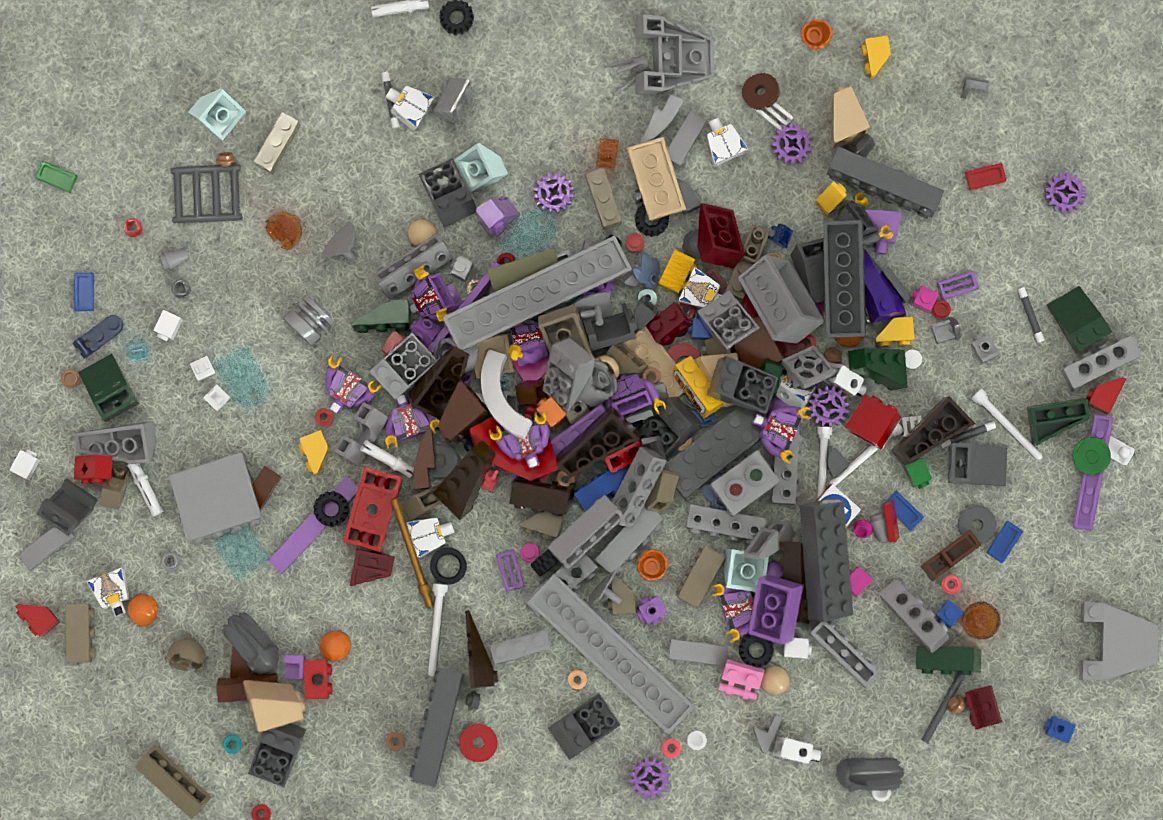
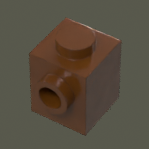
[515,380,548,404]

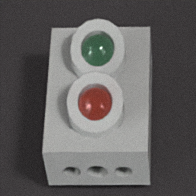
[709,450,780,517]

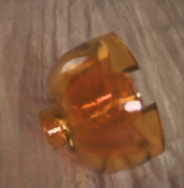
[265,211,302,250]
[961,602,1001,640]

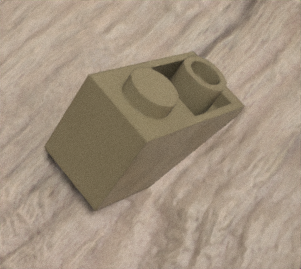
[100,464,130,510]
[645,470,679,512]
[520,511,564,541]
[608,576,636,615]

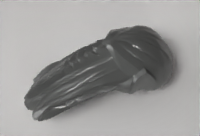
[222,612,279,674]
[836,757,904,792]

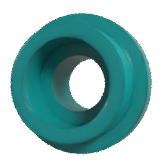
[222,734,242,754]

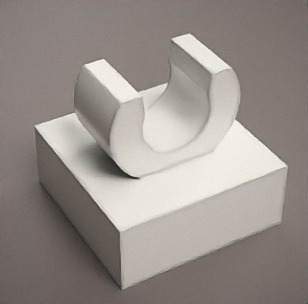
[190,356,216,382]
[204,384,231,412]

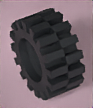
[439,0,474,35]
[635,203,669,237]
[313,491,349,527]
[530,549,559,577]
[739,634,774,667]

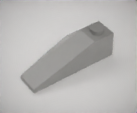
[74,421,156,464]

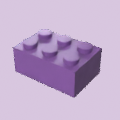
[748,575,803,644]

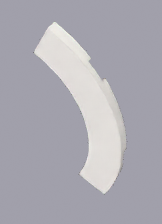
[481,349,532,439]

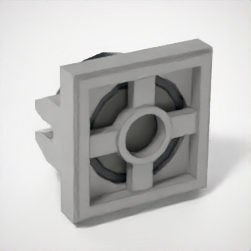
[782,345,836,389]

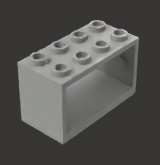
[738,255,825,344]

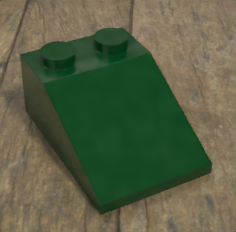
[1046,286,1112,354]

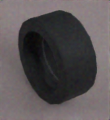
[430,548,467,585]

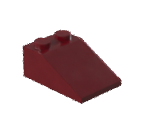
[697,203,745,268]

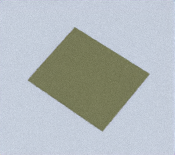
[487,248,570,301]

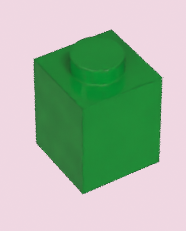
[904,458,932,489]

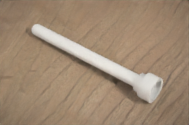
[971,388,1042,460]
[829,423,904,486]
[817,427,832,498]
[428,584,448,677]

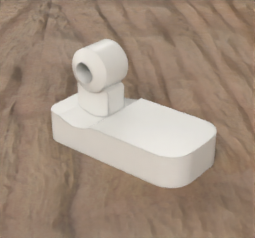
[1109,436,1134,465]

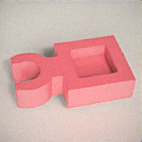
[481,469,499,492]

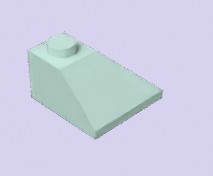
[188,89,246,141]
[454,143,508,194]
[723,549,769,592]

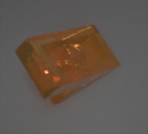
[596,138,619,170]

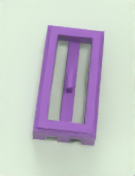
[937,270,979,300]
[496,550,525,592]

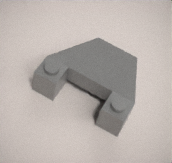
[635,15,714,95]
[1080,602,1158,681]

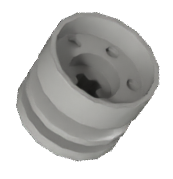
[283,295,334,346]

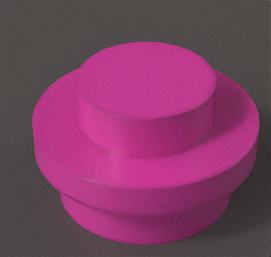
[853,520,873,538]
[520,543,539,562]

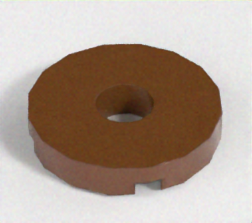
[742,73,780,110]

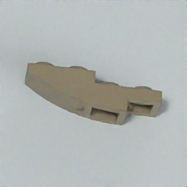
[725,224,770,301]

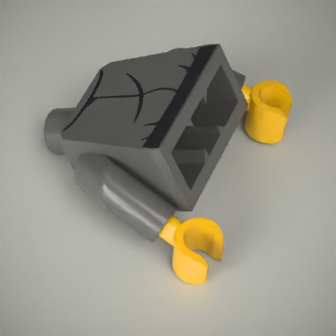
[837,193,894,246]

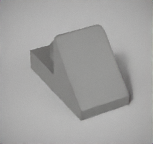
[752,715,782,754]

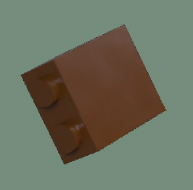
[733,316,786,369]
[438,381,491,444]

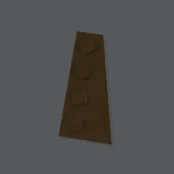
[891,396,976,465]
[556,405,639,478]
[433,440,496,520]
[780,541,810,624]

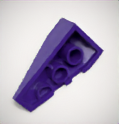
[864,248,906,323]

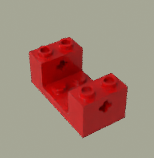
[343,467,403,554]

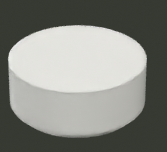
[905,350,922,369]
[687,731,707,750]
[871,790,891,801]

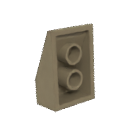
[538,304,593,356]

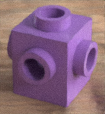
[409,317,442,348]
[636,595,668,625]

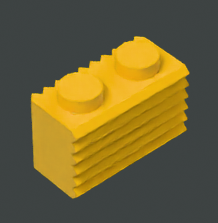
[658,250,697,295]

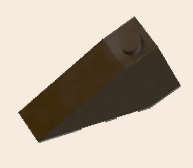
[409,346,470,420]
[465,610,498,688]

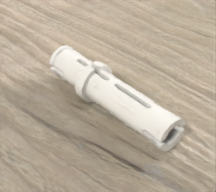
[371,0,429,18]
[360,440,414,478]
[127,463,164,517]

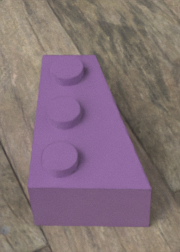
[475,197,521,237]

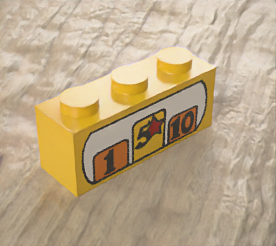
[671,356,724,419]

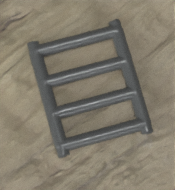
[171,164,243,223]

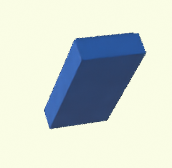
[74,272,94,311]
[883,490,924,531]
[986,521,1023,563]

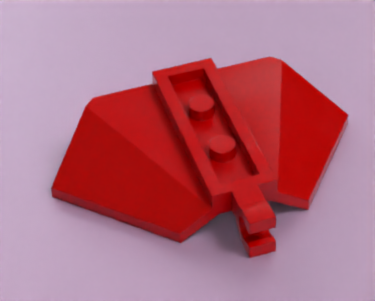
[469,404,558,482]

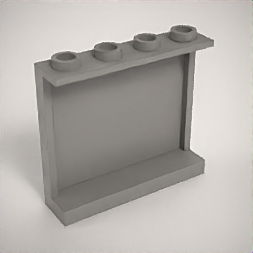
[169,452,265,545]

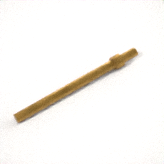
[391,497,434,607]

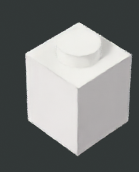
[153,310,183,342]
[10,449,40,480]
[783,638,812,659]

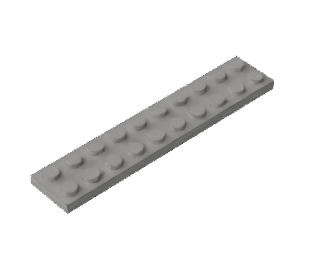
[442,236,632,351]
[527,574,695,735]

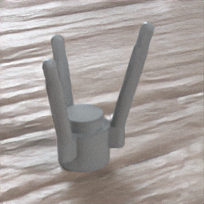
[604,56,649,96]

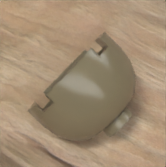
[165,637,205,672]

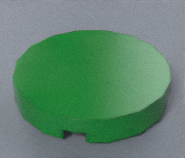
[1072,437,1111,475]

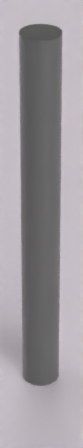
[921,672,965,743]

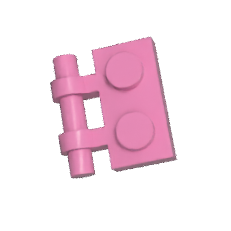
[718,659,764,700]

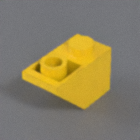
[861,35,891,79]
[815,181,847,217]
[874,317,915,347]
[298,430,329,476]

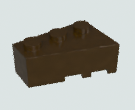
[509,477,576,516]

